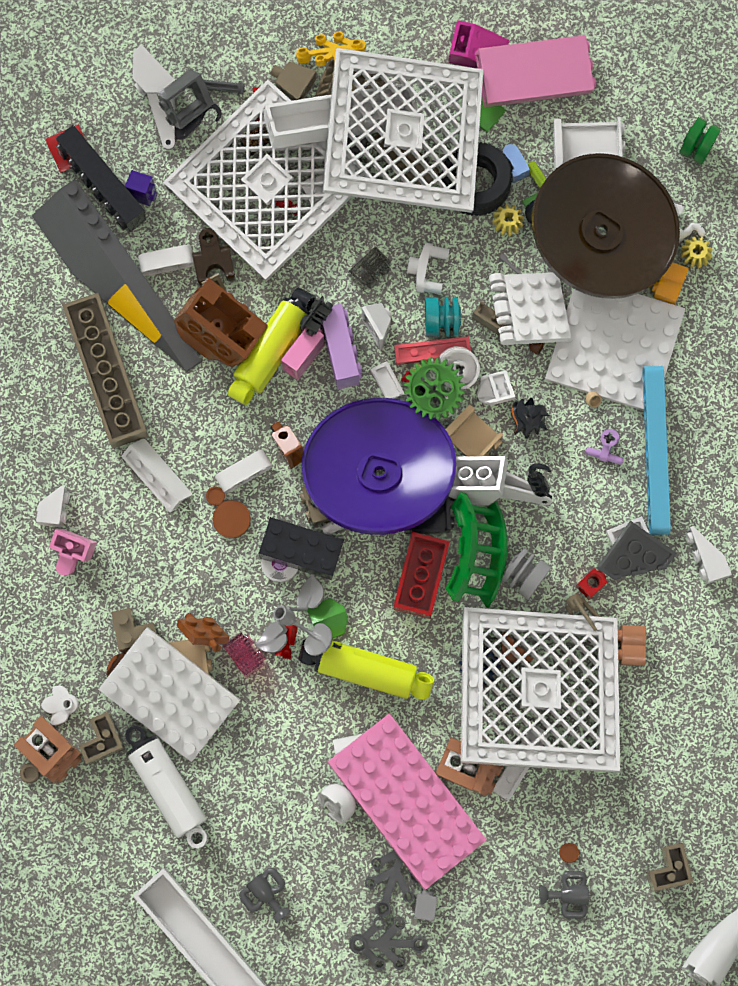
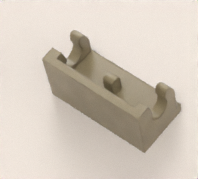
[472,301,511,336]

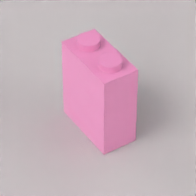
[281,329,325,380]

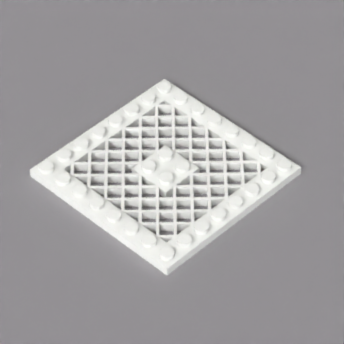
[323,48,483,213]
[163,80,372,282]
[461,607,620,773]

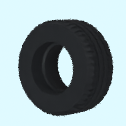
[441,142,513,216]

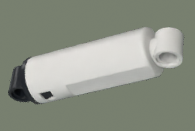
[125,726,208,848]

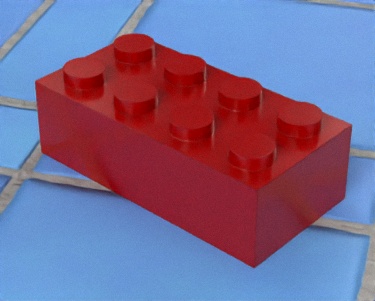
[393,532,450,619]

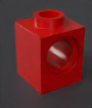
[576,568,608,600]

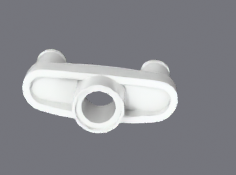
[407,243,450,295]

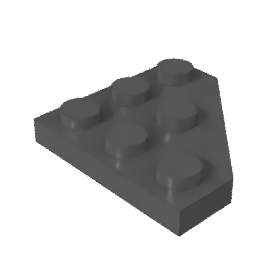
[597,520,677,580]

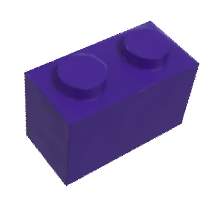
[125,170,158,207]

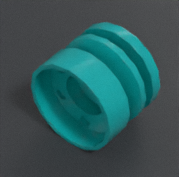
[425,297,461,337]

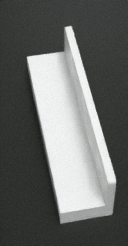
[121,439,192,512]

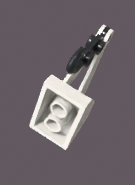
[133,44,222,150]
[449,456,553,505]

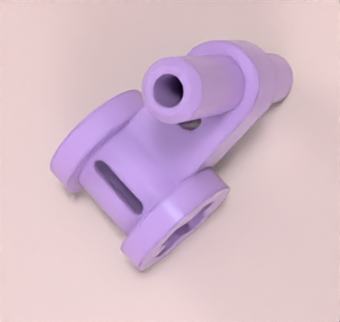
[585,429,623,465]

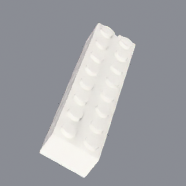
[264,84,418,149]
[133,868,267,986]

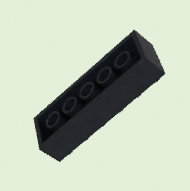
[56,125,146,233]

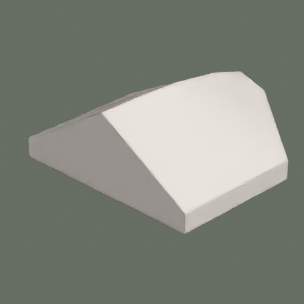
[477,370,516,405]

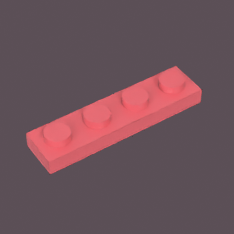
[394,336,471,365]

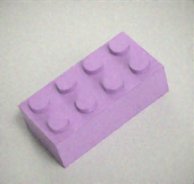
[320,303,362,390]

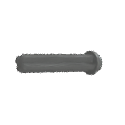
[187,79,245,96]

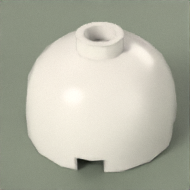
[317,784,356,824]

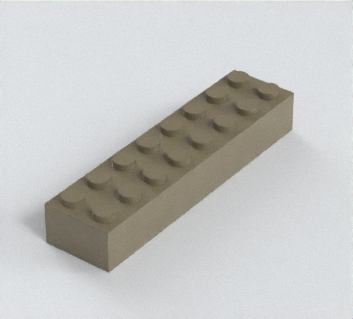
[62,293,149,449]

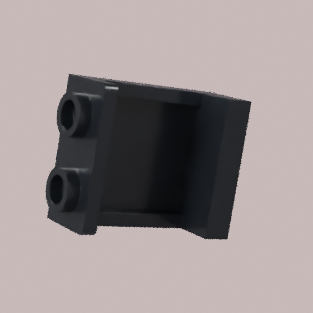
[404,496,454,534]

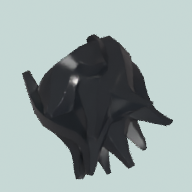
[511,397,550,439]

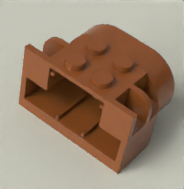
[174,278,268,367]

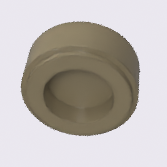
[19,763,40,783]

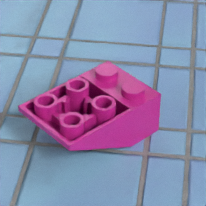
[448,20,510,68]

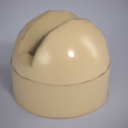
[585,391,602,408]

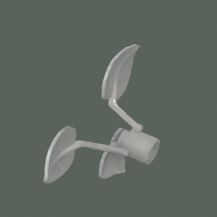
[255,574,332,656]

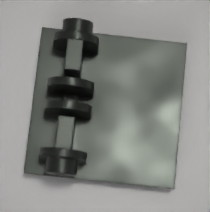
[300,296,333,337]

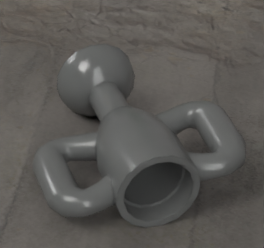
[239,868,291,923]
[539,871,589,919]

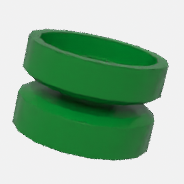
[679,117,722,165]

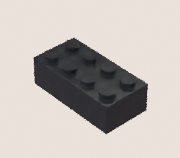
[258,517,344,580]

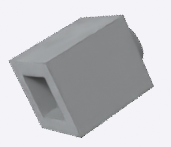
[414,890,437,921]

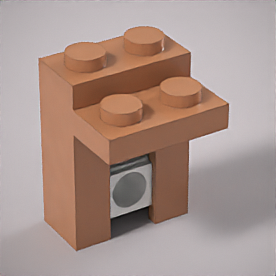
[14,716,83,784]
[435,738,503,797]

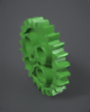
[404,357,466,419]

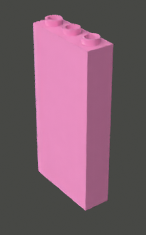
[475,35,596,108]

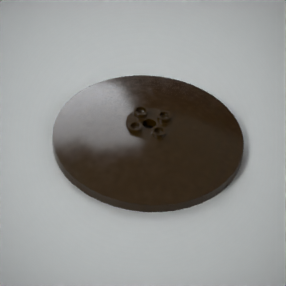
[532,153,680,299]

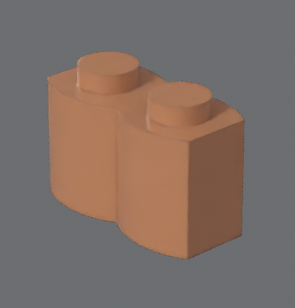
[618,625,646,666]

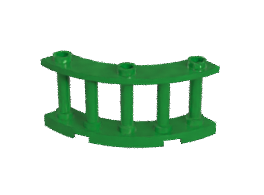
[445,492,508,608]

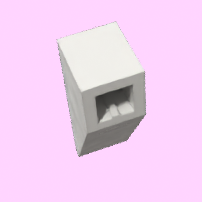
[686,526,732,585]

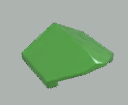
[307,598,348,639]

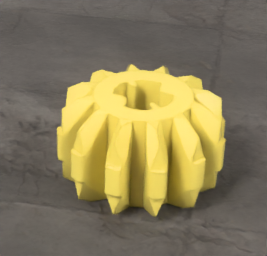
[492,204,524,237]
[680,236,713,269]

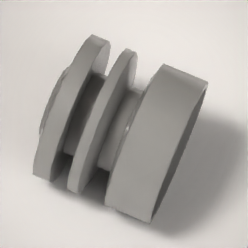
[502,548,552,600]

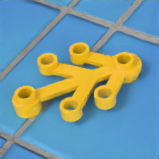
[296,31,367,67]

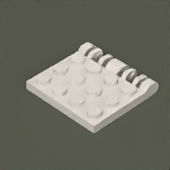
[489,272,571,345]

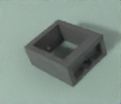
[157,69,214,129]

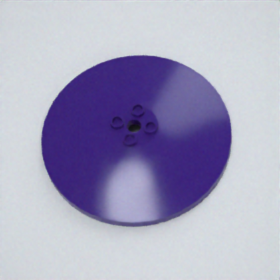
[302,398,456,535]

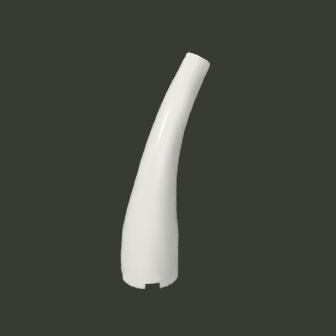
[682,909,738,986]

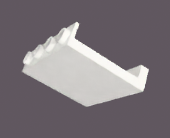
[553,117,625,169]

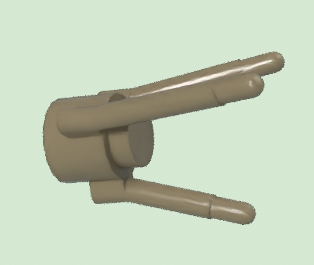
[565,593,600,631]

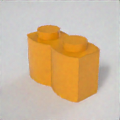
[652,262,689,305]

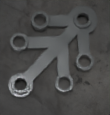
[365,850,418,917]
[349,916,428,970]

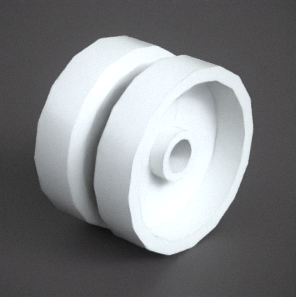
[439,346,480,389]

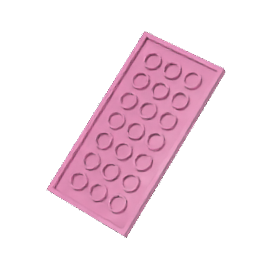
[327,713,487,890]

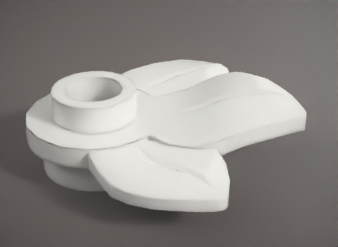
[41,686,79,725]

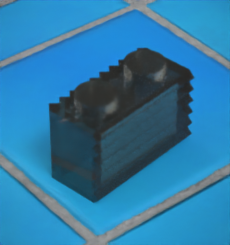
[348,246,391,291]

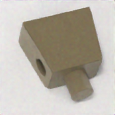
[270,62,317,101]

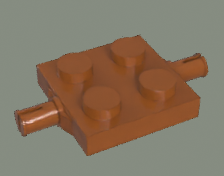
[176,613,229,652]

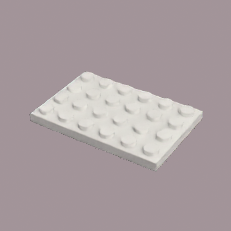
[98,627,241,762]

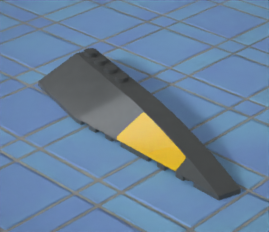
[32,179,202,372]

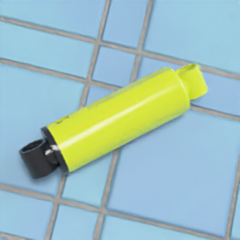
[228,287,316,405]
[298,639,434,700]

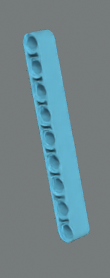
[642,366,671,535]

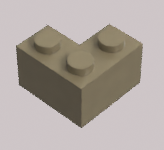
[111,608,157,653]
[79,711,126,765]
[646,843,693,892]

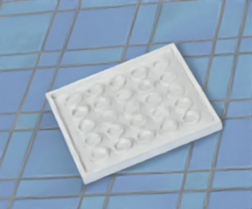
[545,289,686,411]

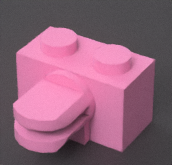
[49,529,97,576]

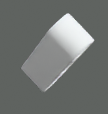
[138,245,194,276]
[215,449,272,493]

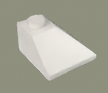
[362,303,392,350]

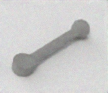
[499,254,522,274]

